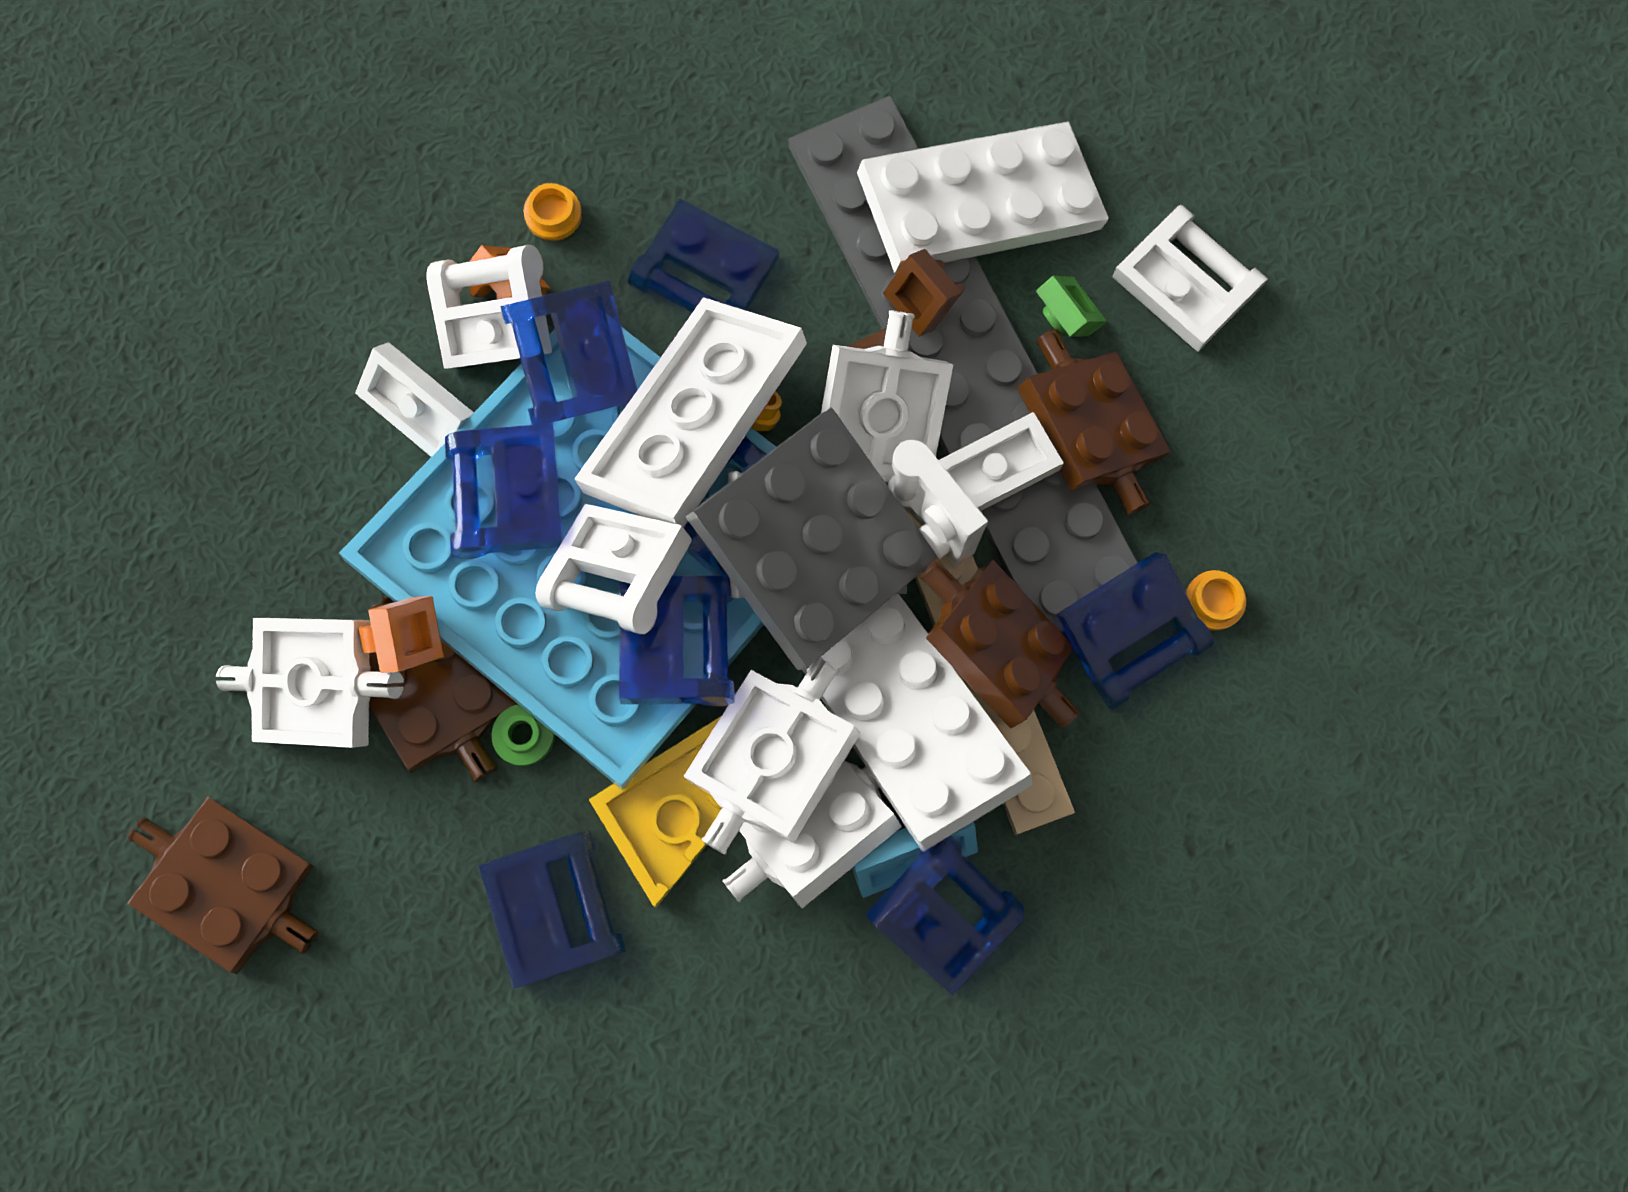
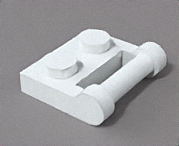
[1112,205,1268,352]
[427,245,552,369]
[888,440,988,568]
[536,504,692,634]

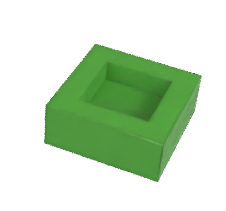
[1036,276,1107,337]

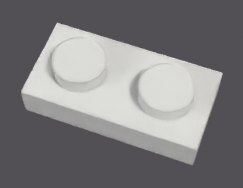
[355,342,474,457]
[939,412,1063,511]

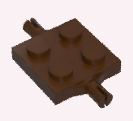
[1017,329,1171,515]
[919,558,1080,729]
[369,597,516,783]
[127,797,319,974]

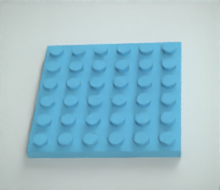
[339,298,776,790]

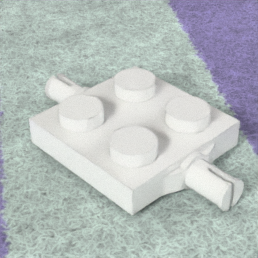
[821,310,953,482]
[216,618,404,748]
[684,657,860,855]
[723,760,902,908]

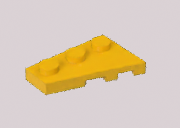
[589,716,722,908]

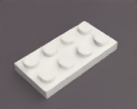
[857,122,1109,273]
[574,298,807,528]
[802,594,1033,852]

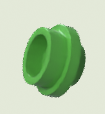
[492,704,555,766]

